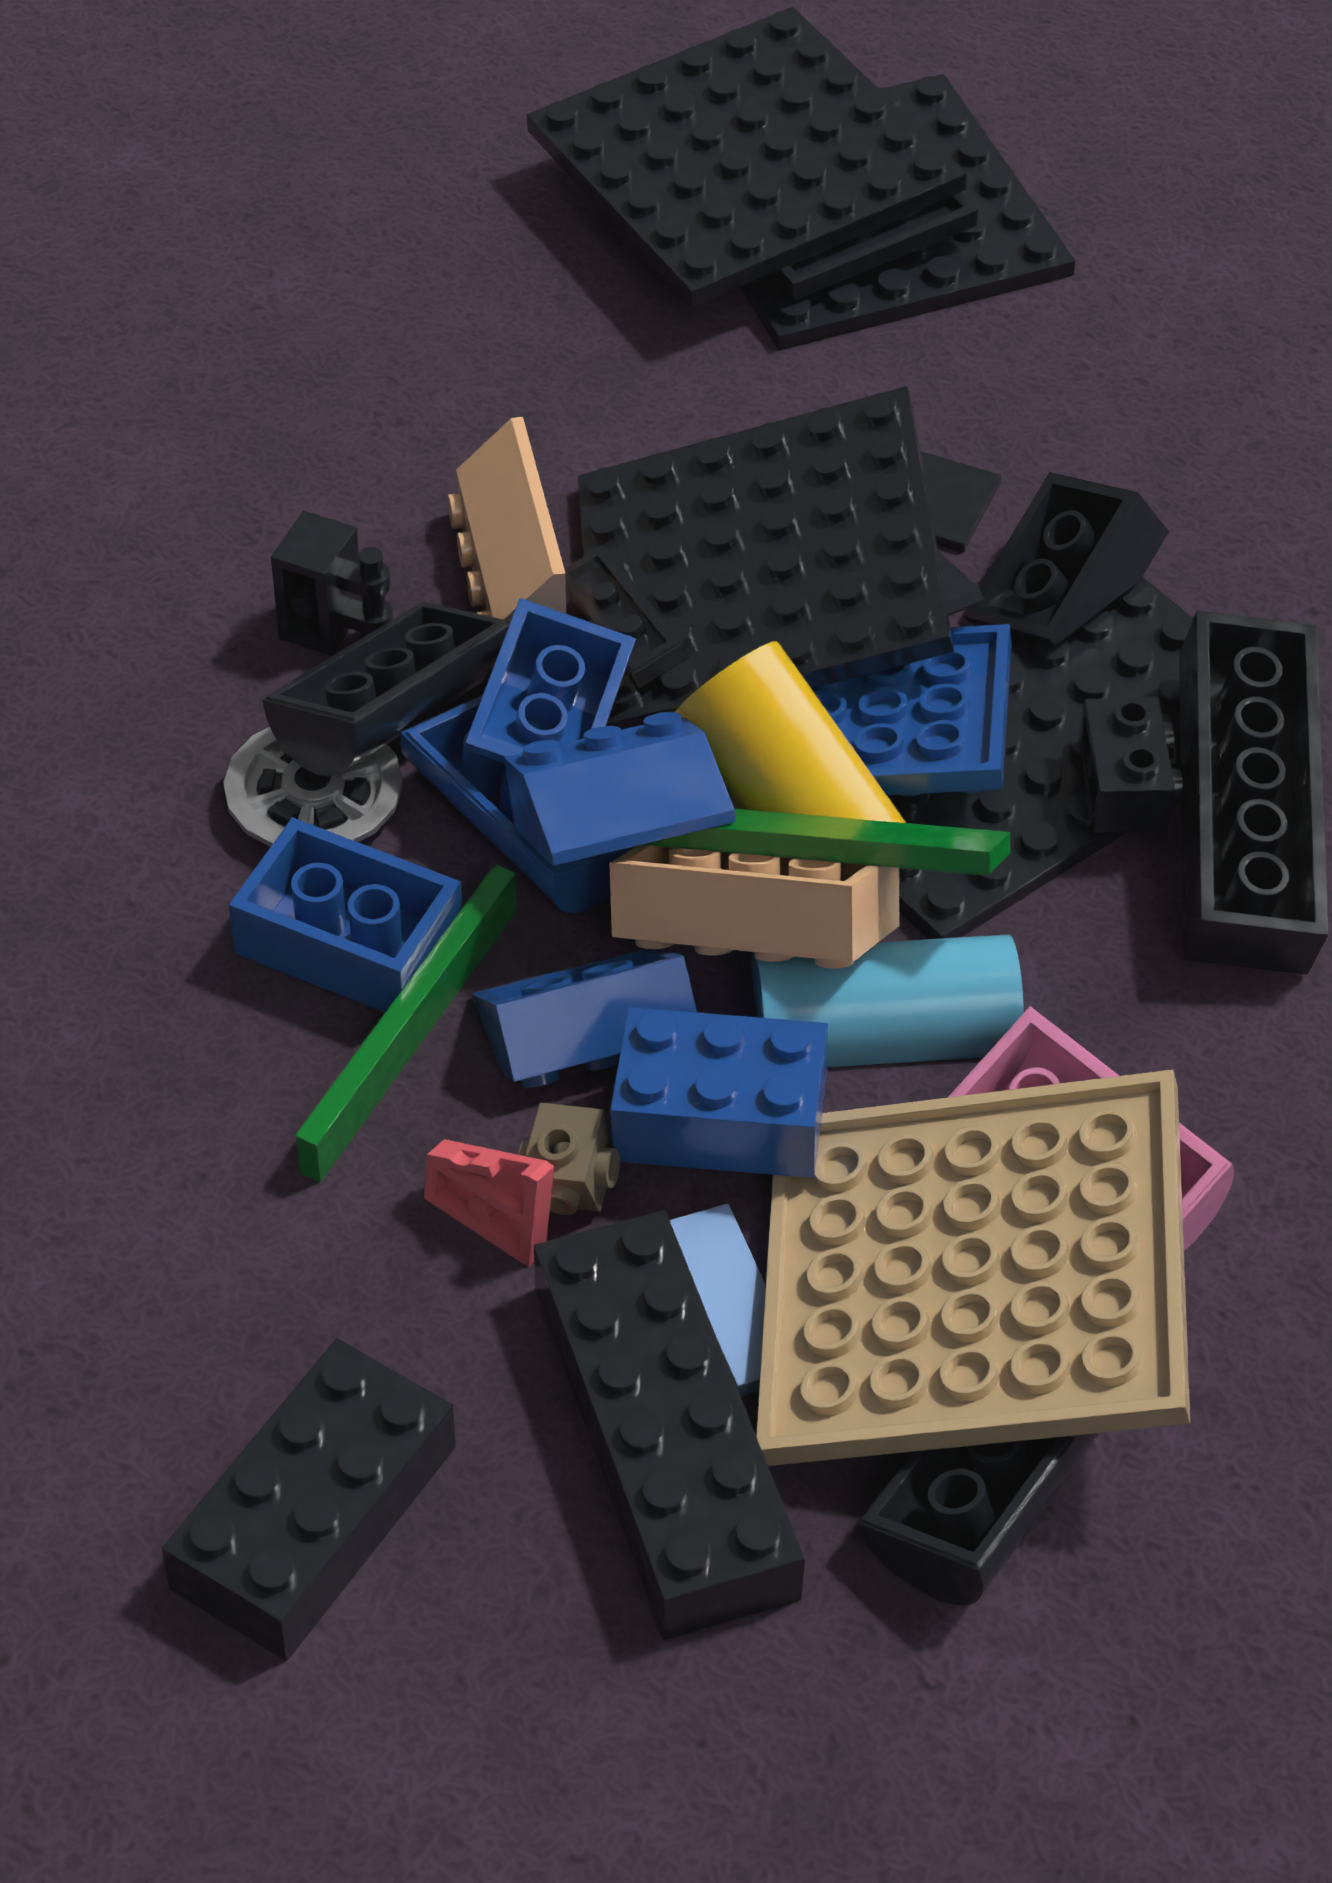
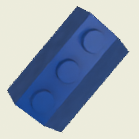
[504,712,736,866]
[471,948,697,1088]

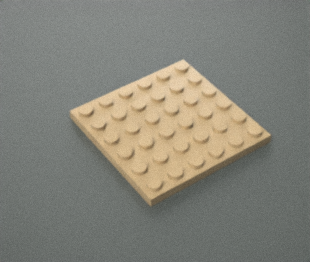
[756,1069,1190,1466]

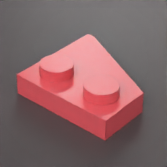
[424,1139,554,1267]

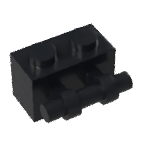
[271,511,393,656]

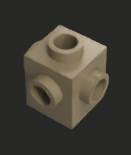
[518,1103,620,1215]

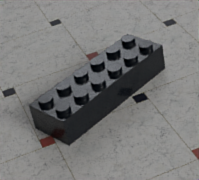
[1179,610,1329,975]
[534,1210,805,1640]

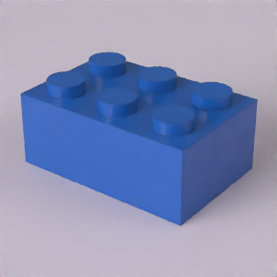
[229,817,462,1013]
[610,1007,828,1178]

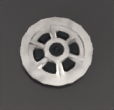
[223,727,403,847]

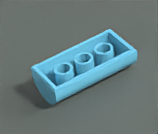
[751,934,1024,1067]

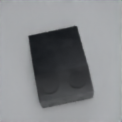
[963,472,1169,646]

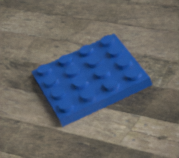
[812,624,1012,796]

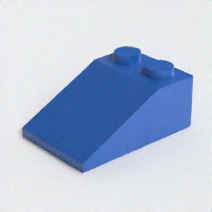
[464,598,636,764]

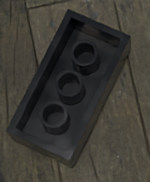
[161,1338,456,1662]

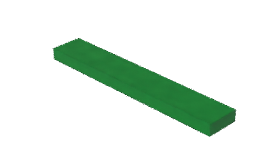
[642,809,1010,876]
[296,865,517,1183]

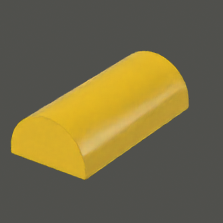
[675,641,906,823]

